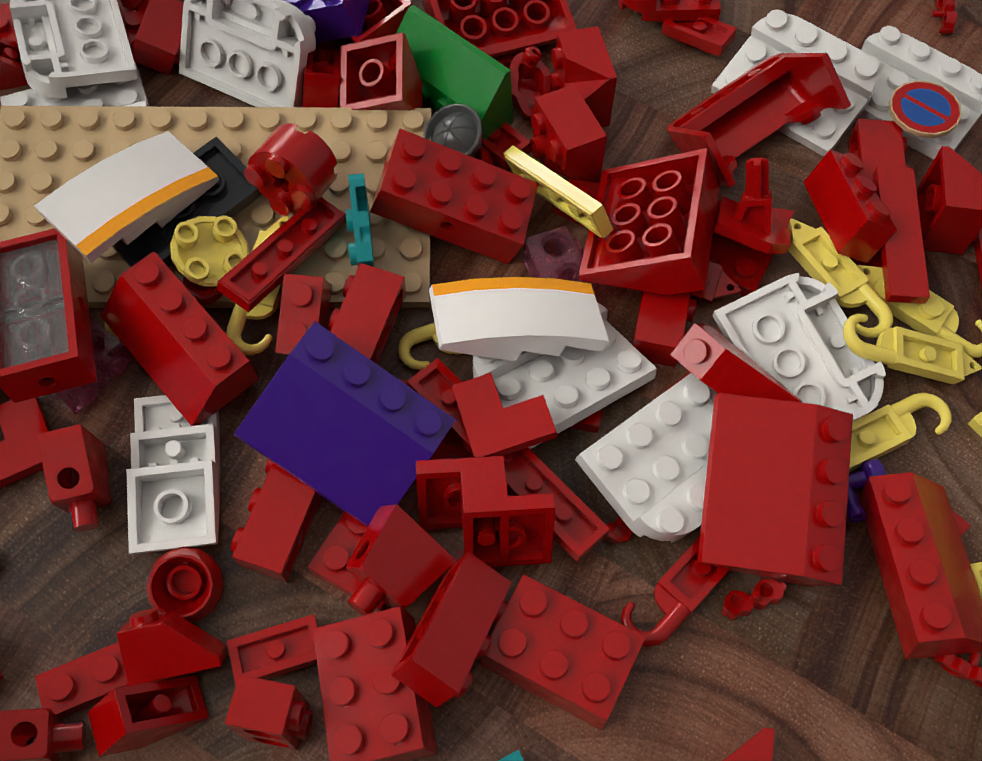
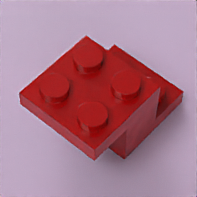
[416,456,556,567]

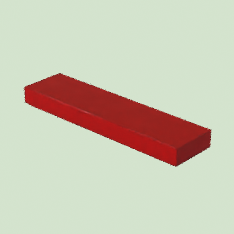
[872,167,930,304]
[217,197,346,312]

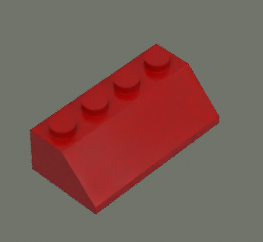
[100,251,259,426]
[859,472,982,660]

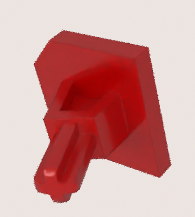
[713,157,791,254]

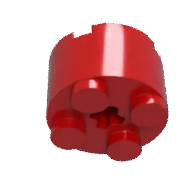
[244,123,338,216]

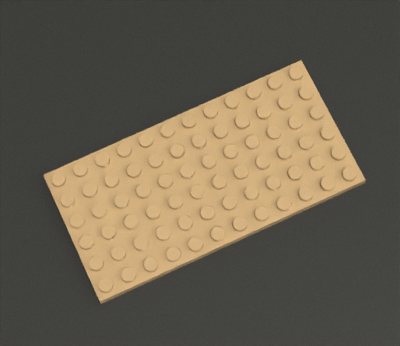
[0,106,432,308]

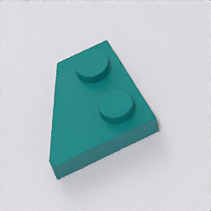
[345,173,375,267]

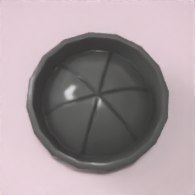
[423,103,483,157]

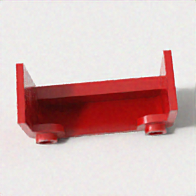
[667,53,851,187]

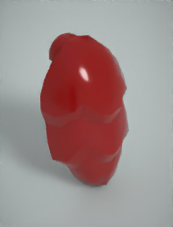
[509,46,551,120]

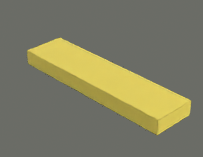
[504,145,614,238]

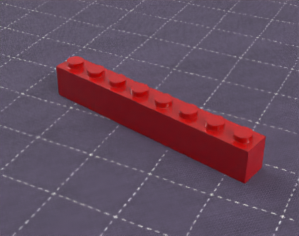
[231,263,406,583]

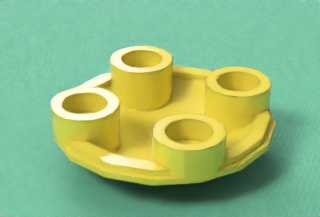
[170,216,249,287]

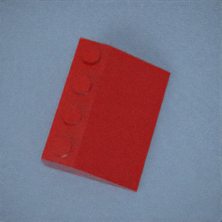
[421,0,577,58]
[578,148,720,295]
[697,393,853,587]

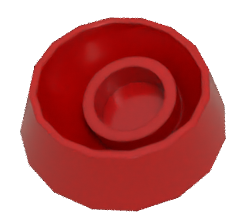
[146,547,224,623]

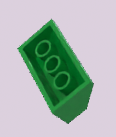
[396,5,513,140]

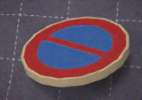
[889,80,962,138]

